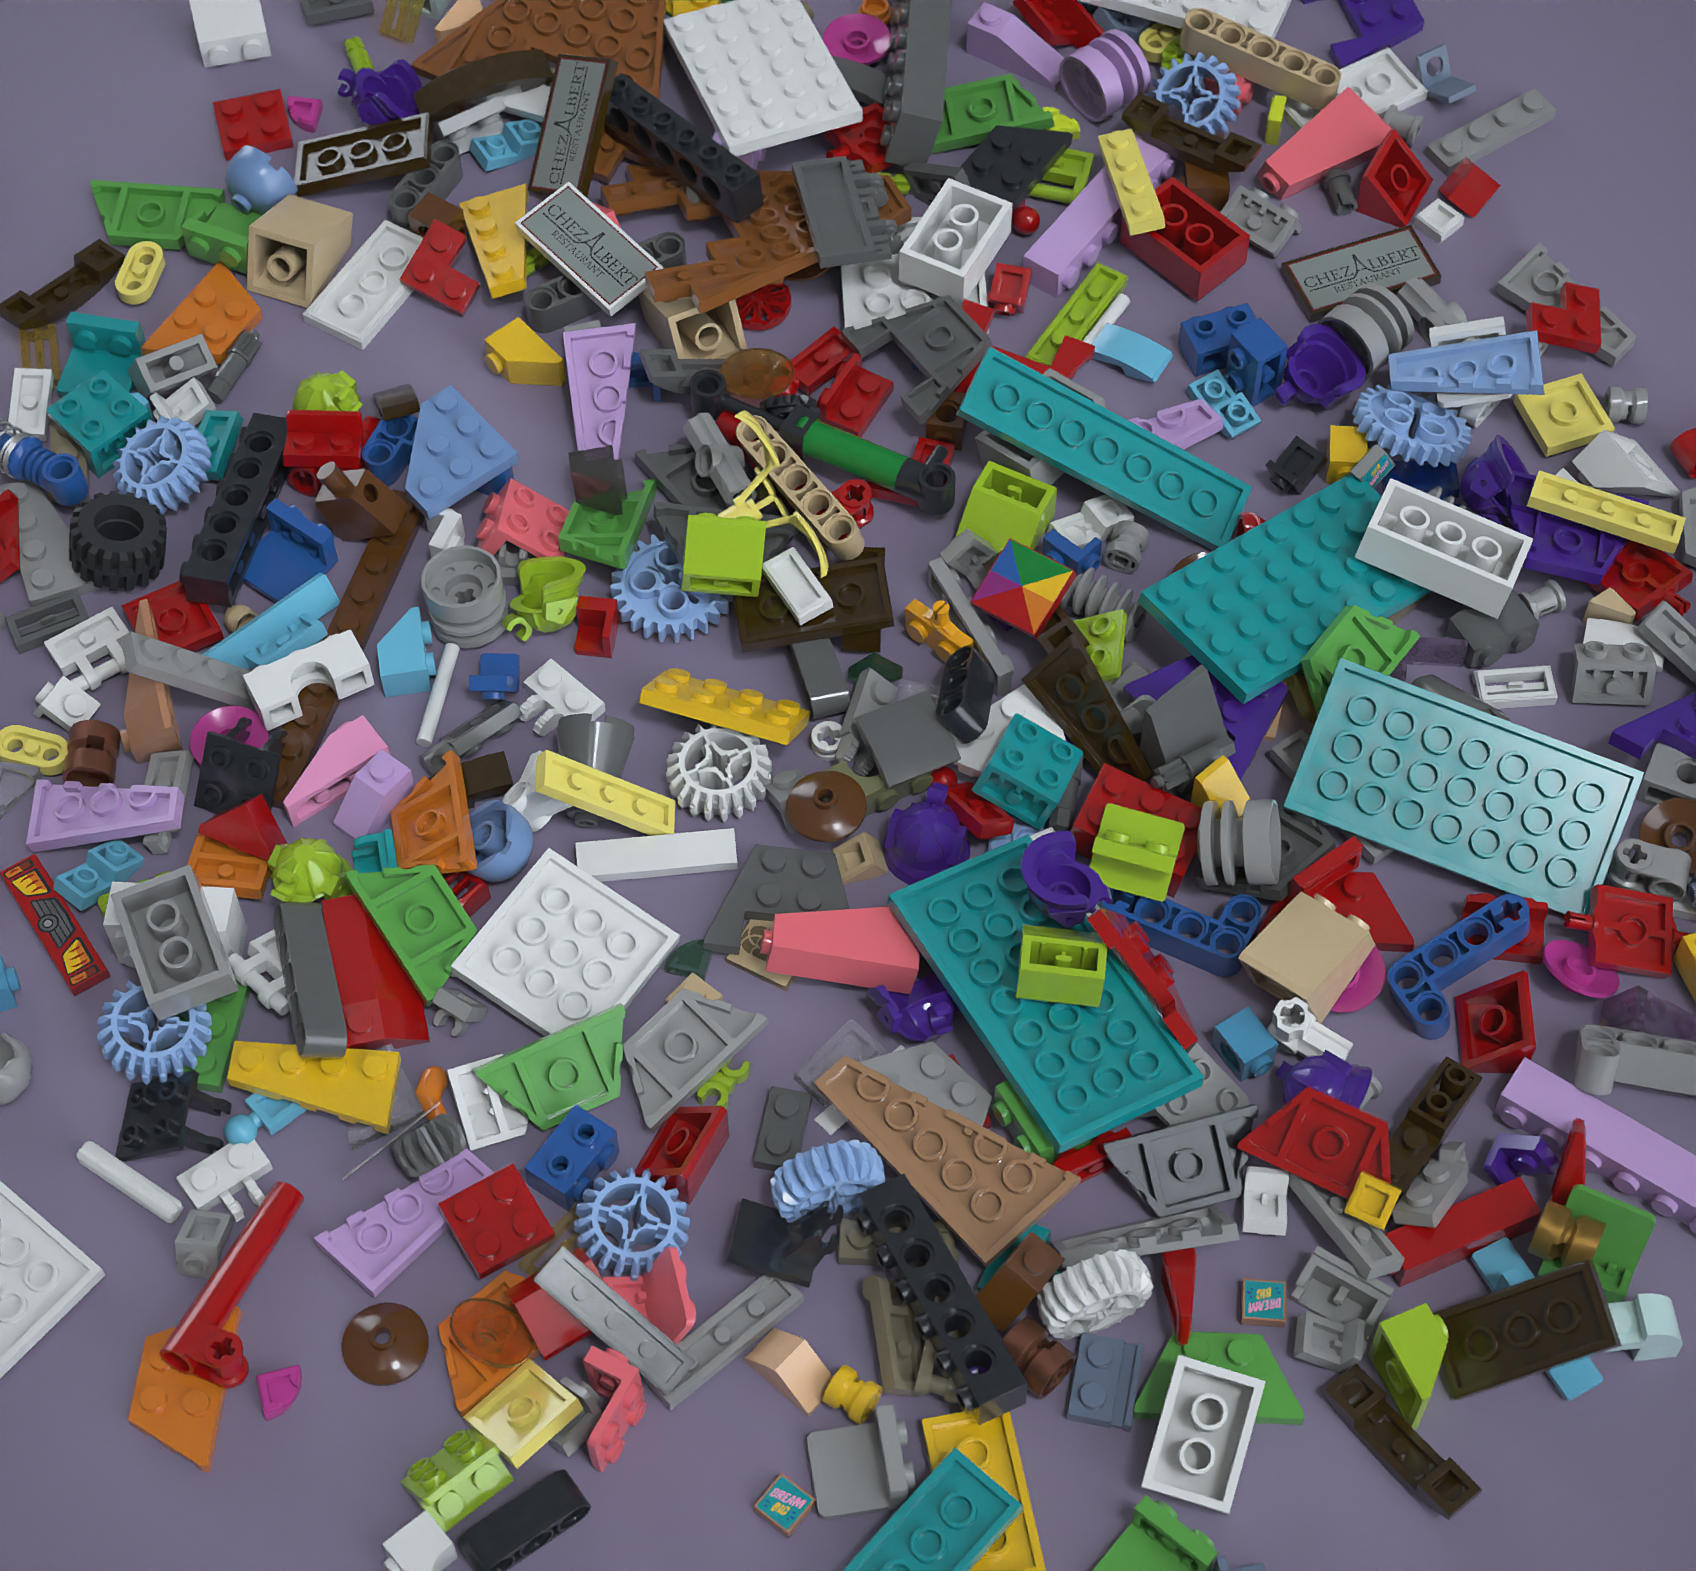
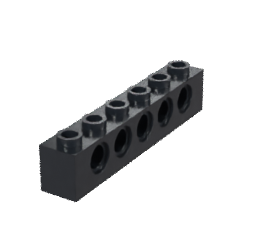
[604,73,764,223]
[179,413,291,608]
[855,1173,1027,1425]

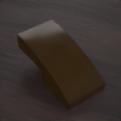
[373,384,420,421]
[428,751,513,809]

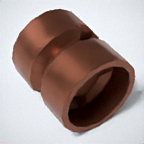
[62,720,121,787]
[1002,1316,1076,1400]

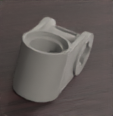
[1608,838,1692,902]

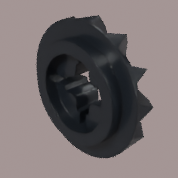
[760,394,818,419]

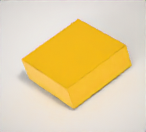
[1344,1171,1402,1230]

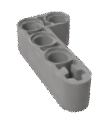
[1572,1024,1696,1096]

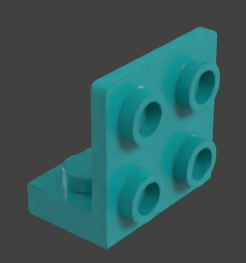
[56,311,146,396]
[47,370,152,479]
[971,713,1083,830]

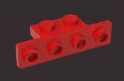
[1012,0,1105,49]

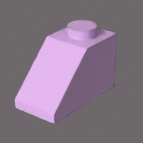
[333,749,415,840]

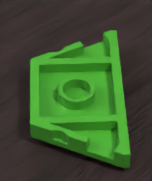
[931,73,1055,154]
[90,180,226,249]
[558,479,657,569]
[1301,605,1421,715]
[345,865,478,1006]
[473,1003,626,1131]
[1133,1331,1304,1425]

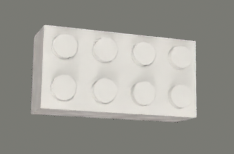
[1355,478,1533,619]

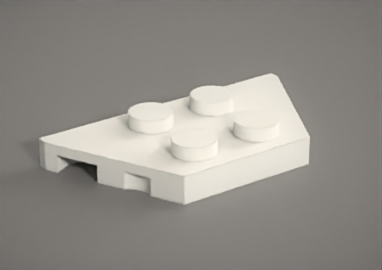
[950,684,1066,777]

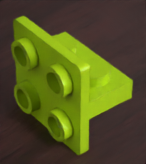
[1073,609,1127,683]
[1089,803,1185,902]
[400,1428,514,1533]

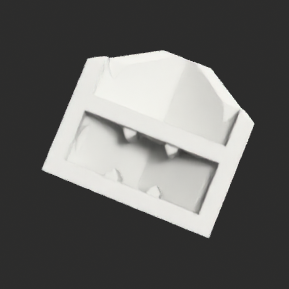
[447,1054,529,1151]

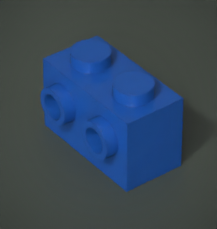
[1178,303,1257,377]
[1225,317,1288,407]
[524,1104,619,1212]

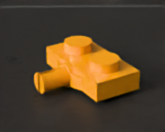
[905,598,974,662]

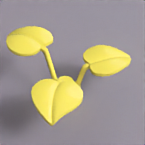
[717,410,829,578]

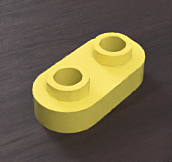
[1138,22,1182,63]
[115,241,165,305]
[0,725,68,776]

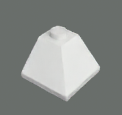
[1572,430,1680,497]

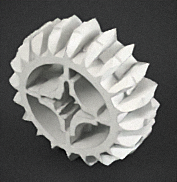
[666,724,772,823]
[1036,1250,1154,1340]

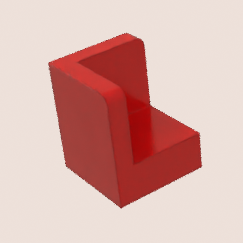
[1439,157,1501,217]
[574,595,620,659]

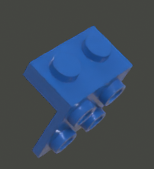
[243,498,338,603]

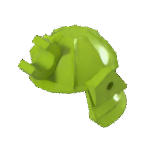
[293,370,363,411]
[502,556,586,642]
[267,837,354,902]

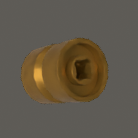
[1527,1200,1606,1267]

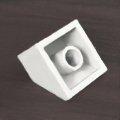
[189,0,272,68]

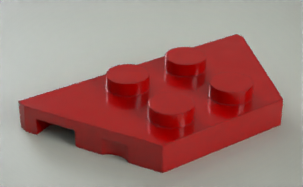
[1256,872,1414,952]
[1237,1086,1391,1199]

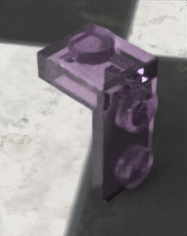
[1389,636,1468,682]
[1601,985,1696,1042]

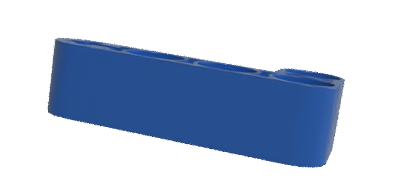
[362,415,514,495]
[1097,887,1262,977]
[1388,894,1530,1039]

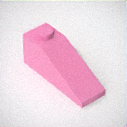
[283,715,390,828]

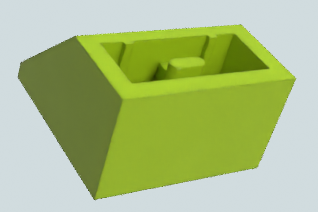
[956,461,1057,553]
[681,513,766,597]
[1016,924,1107,1007]

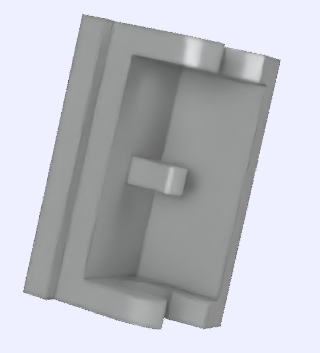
[1290,1246,1394,1342]

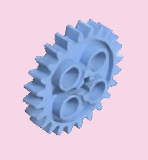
[1352,384,1473,467]
[610,534,733,643]

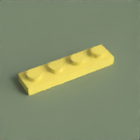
[1098,128,1165,236]
[1527,470,1686,554]
[535,750,675,836]

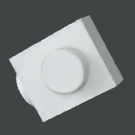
[150,377,217,426]
[426,508,465,559]
[33,676,101,732]
[1242,1166,1289,1236]

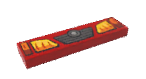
[0,853,111,996]

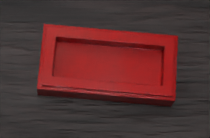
[1288,836,1363,901]

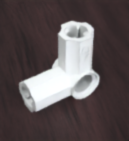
[502,751,572,832]
[1267,997,1353,1060]

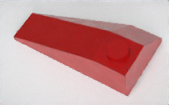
[322,894,430,1051]

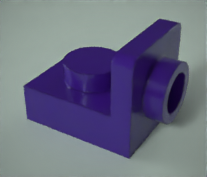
[1484,1133,1560,1186]

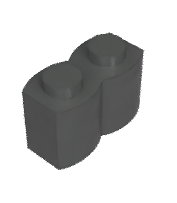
[1445,591,1540,667]

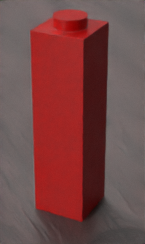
[1385,1177,1542,1288]

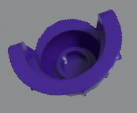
[337,59,423,126]
[1275,324,1365,409]
[1461,435,1529,526]
[883,782,971,885]
[1021,831,1112,928]
[866,971,960,1043]
[1276,1050,1372,1108]

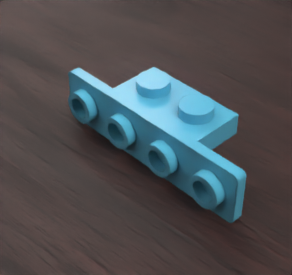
[202,573,340,669]
[1471,1237,1603,1401]

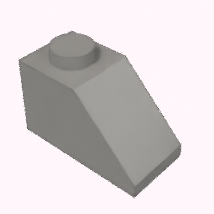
[128,334,217,401]

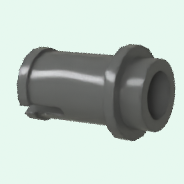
[1323,168,1358,215]

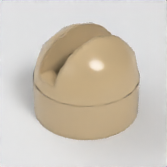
[224,604,258,633]

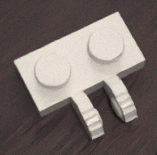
[519,659,606,737]
[176,1140,273,1223]

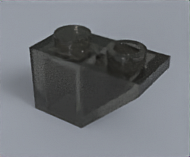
[568,446,628,516]

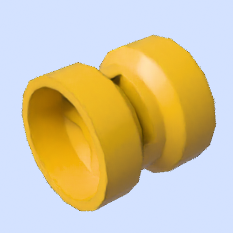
[823,1364,883,1425]

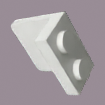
[1429,316,1513,408]

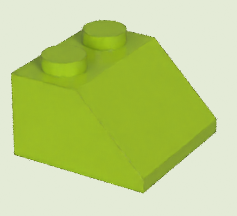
[1368,1302,1448,1429]

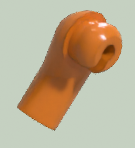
[415,1066,448,1120]

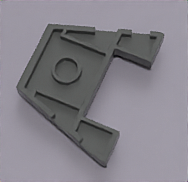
[841,295,992,425]
[703,844,849,955]

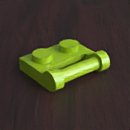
[1028,148,1095,204]

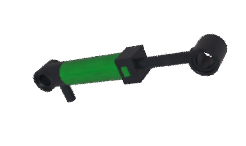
[689,369,956,515]

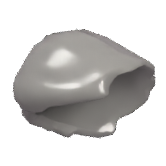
[0,1032,33,1105]

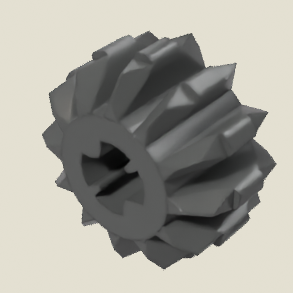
[391,1113,467,1177]

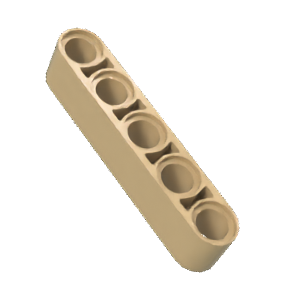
[1180,8,1341,110]
[736,415,865,560]

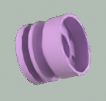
[1059,29,1151,122]

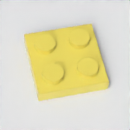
[1513,373,1615,457]
[463,1359,584,1469]

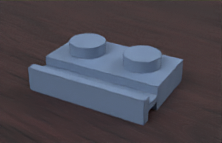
[1067,1332,1144,1432]

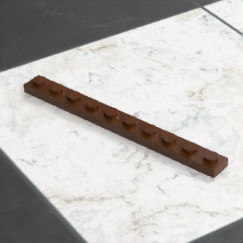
[272,489,425,810]

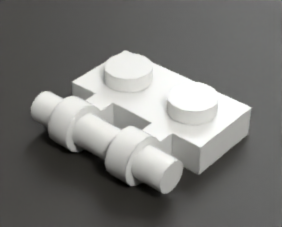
[44,607,129,691]
[228,929,290,1015]

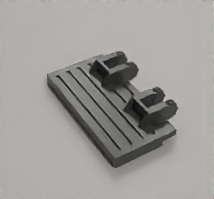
[792,156,904,268]

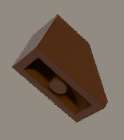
[1177,135,1230,211]
[976,1231,1065,1334]

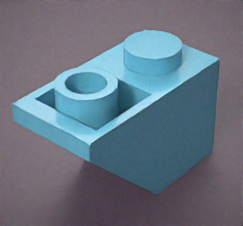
[377,607,437,698]

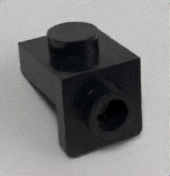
[1265,435,1328,495]

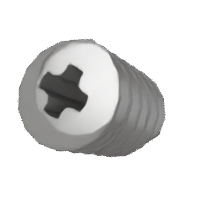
[1062,567,1147,643]

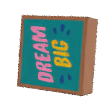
[1241,1278,1286,1327]
[753,1473,816,1538]

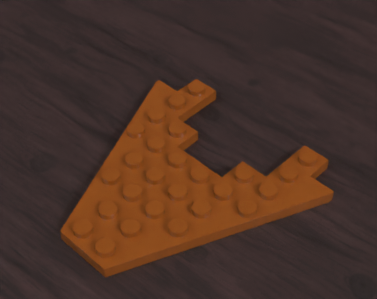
[411,0,667,184]
[600,165,911,313]

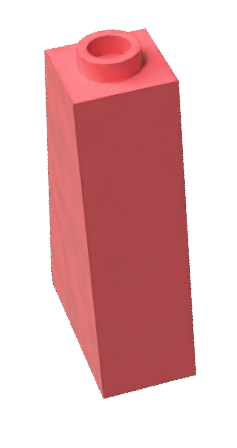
[1256,86,1392,201]
[760,907,920,994]

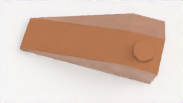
[120,599,183,764]

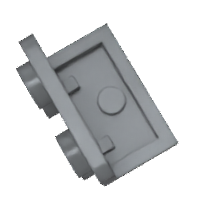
[1135,1043,1249,1126]
[807,1404,915,1520]

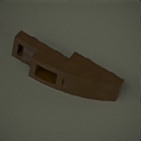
[1389,1056,1483,1203]

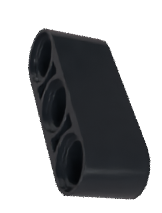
[936,645,996,744]
[457,1469,591,1571]

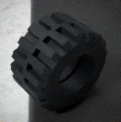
[69,491,167,591]

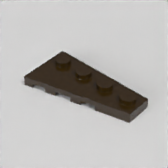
[1021,632,1153,782]

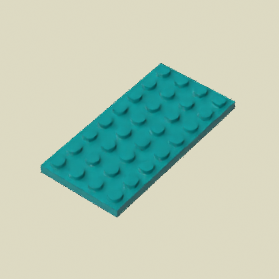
[1137,473,1432,704]
[1282,658,1644,916]
[888,834,1204,1154]

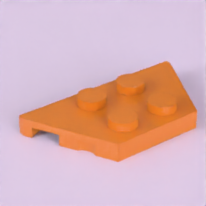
[141,261,262,364]
[390,750,478,874]
[438,1270,541,1418]
[128,1306,242,1472]

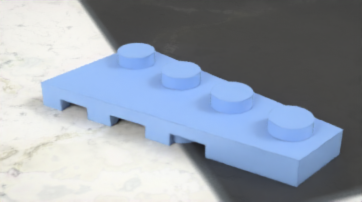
[1388,330,1545,395]

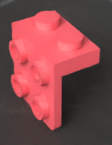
[475,478,570,557]
[602,1247,696,1364]
[583,1345,647,1472]

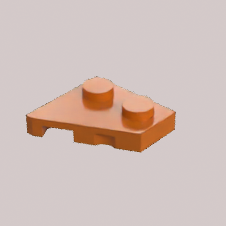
[187,823,271,900]

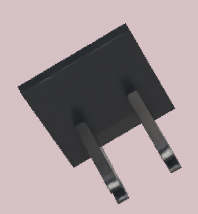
[194,717,288,814]
[115,1070,232,1162]
[726,1198,844,1288]

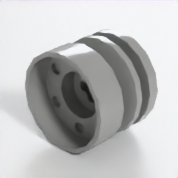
[1317,283,1415,380]
[421,545,509,649]
[1197,799,1282,886]

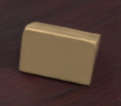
[1583,587,1636,624]
[832,831,888,884]

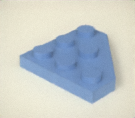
[405,385,519,520]

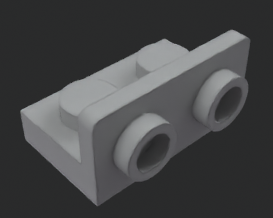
[432,96,506,154]
[1220,185,1302,258]
[1570,641,1657,706]

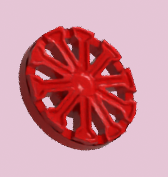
[735,281,792,330]

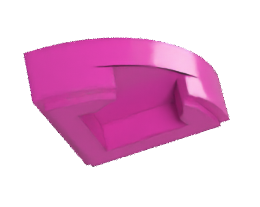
[287,96,323,133]
[256,1364,302,1421]

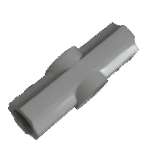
[1397,277,1467,345]
[683,413,757,508]

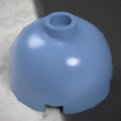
[225,145,298,214]
[466,799,534,882]

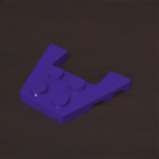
[1301,0,1424,70]
[1503,470,1649,585]
[1123,655,1289,781]
[1608,693,1696,760]

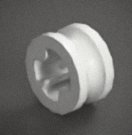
[811,721,842,761]

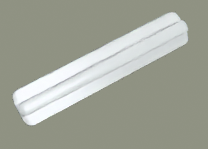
[76,1141,184,1223]

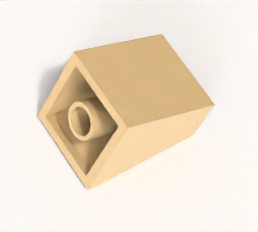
[247,194,353,308]
[638,261,747,359]
[1238,891,1375,1024]

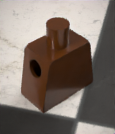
[315,462,409,541]

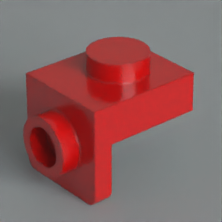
[987,263,1032,316]

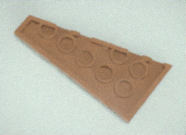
[814,1055,1081,1268]

